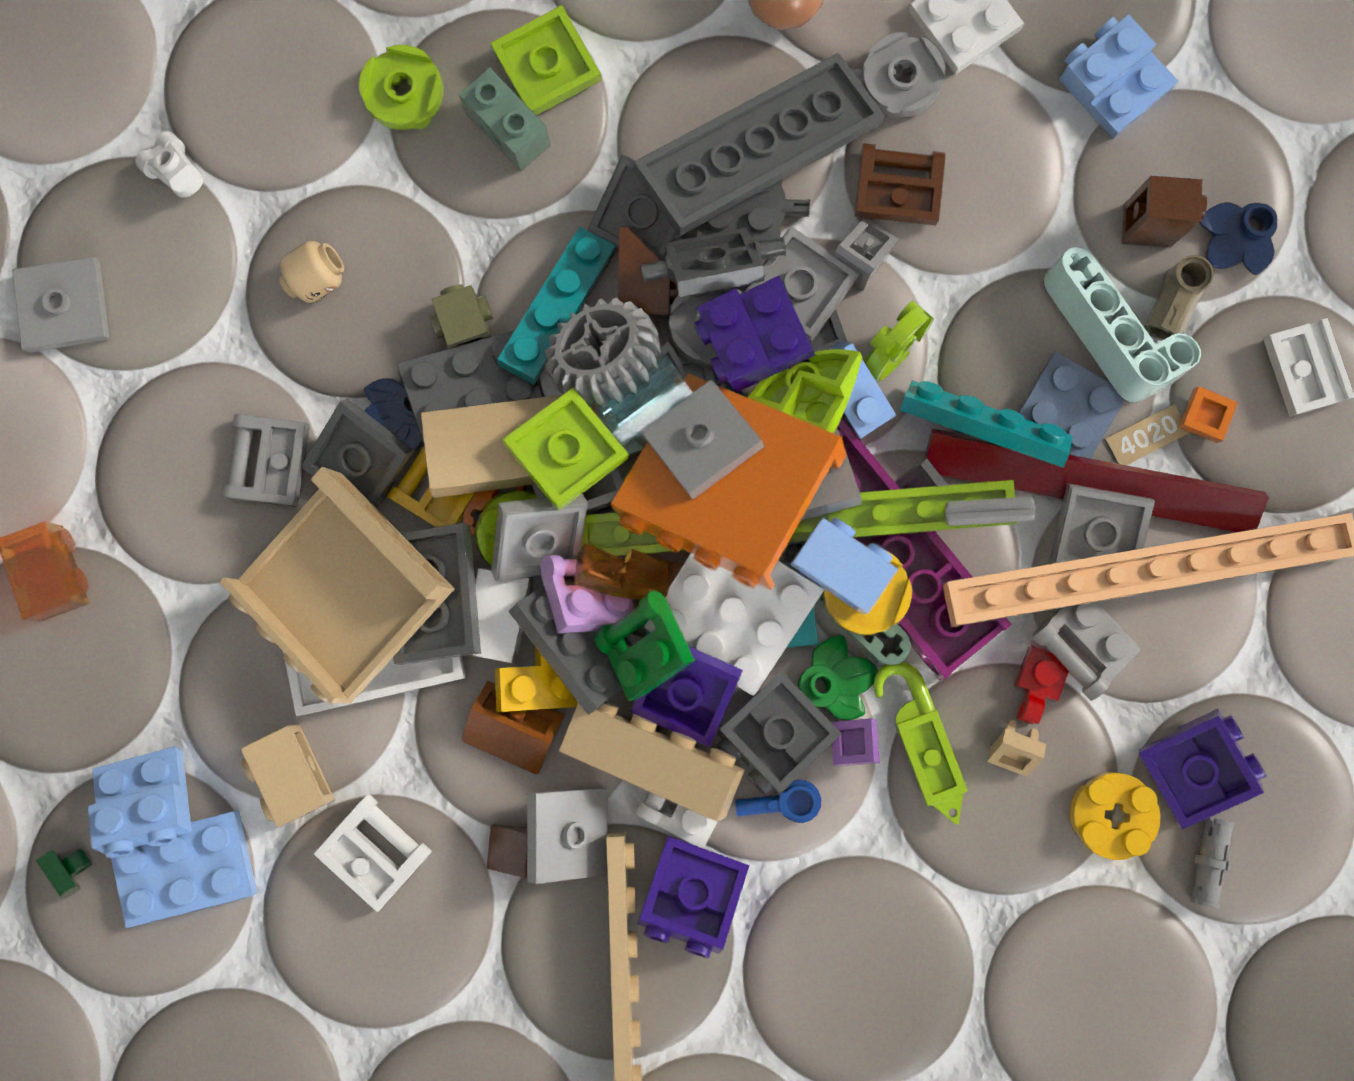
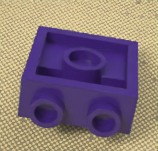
[694,275,815,393]
[631,646,743,747]
[1138,709,1267,829]
[637,836,750,958]

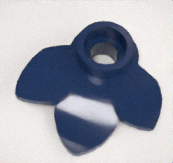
[1199,202,1278,276]
[364,378,422,454]

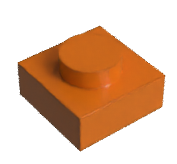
[1178,386,1238,443]

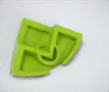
[747,349,862,433]

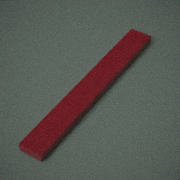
[924,428,1269,532]

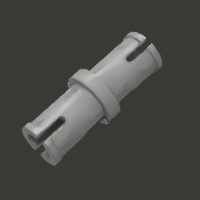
[1190,817,1235,909]

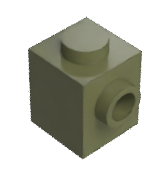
[429,285,493,348]

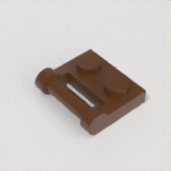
[854,143,945,226]

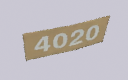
[1106,404,1190,465]

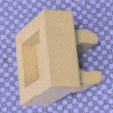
[987,720,1046,777]

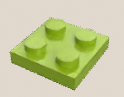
[490,5,602,116]
[503,388,628,512]

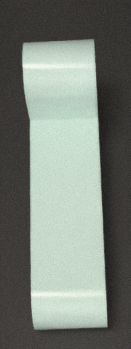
[1044,247,1201,403]

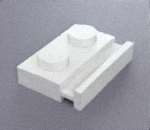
[1263,318,1354,417]

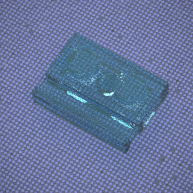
[598,355,693,445]

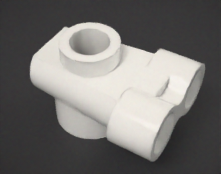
[135,131,203,198]

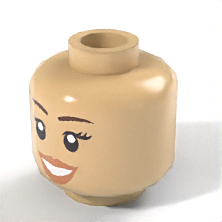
[279,241,344,303]

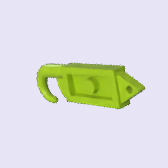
[873,662,968,825]

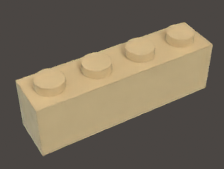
[559,701,745,822]

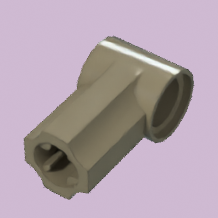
[1144,255,1214,341]

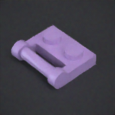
[540,555,634,633]

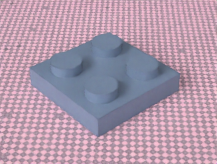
[1018,352,1125,459]

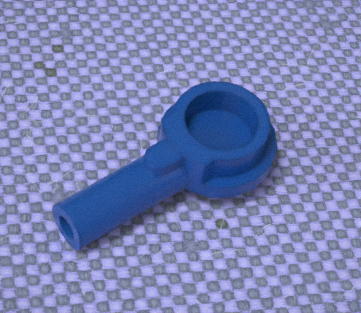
[735,779,821,823]

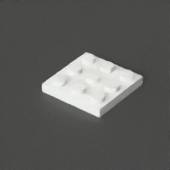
[644,553,824,696]

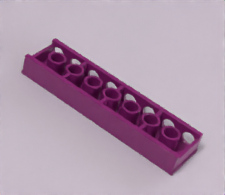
[789,365,1012,681]

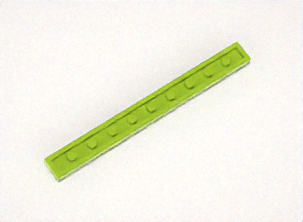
[580,480,1017,558]

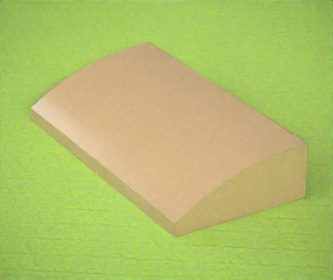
[421,395,597,498]

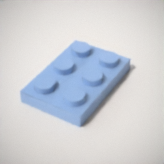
[111,810,257,929]

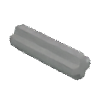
[945,497,1035,526]

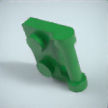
[594,591,695,701]

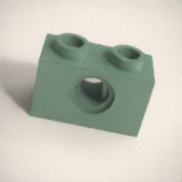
[459,67,551,172]

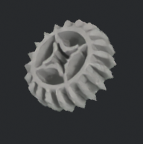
[544,297,661,408]

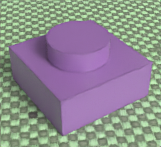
[831,718,880,767]

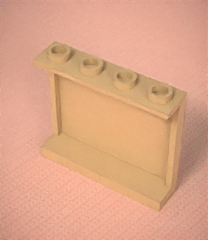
[220,467,455,703]

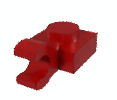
[1014,646,1069,725]

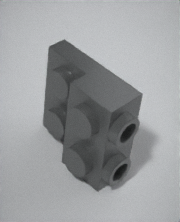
[717,671,842,796]

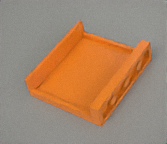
[611,373,847,590]

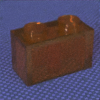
[0,521,90,621]

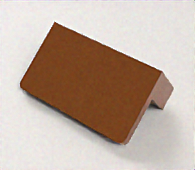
[462,680,565,774]

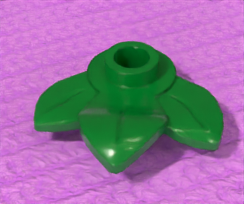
[798,635,878,721]

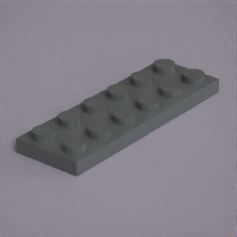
[632,53,885,236]

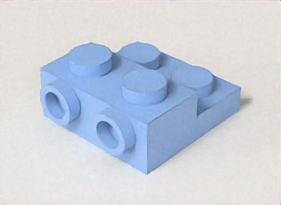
[1059,14,1179,139]
[88,746,192,858]

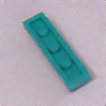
[497,227,616,385]
[900,380,1073,468]

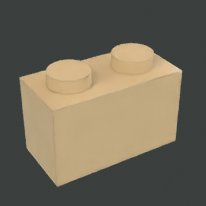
[241,724,335,828]

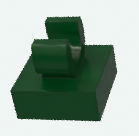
[36,848,93,899]

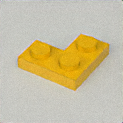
[495,647,579,712]

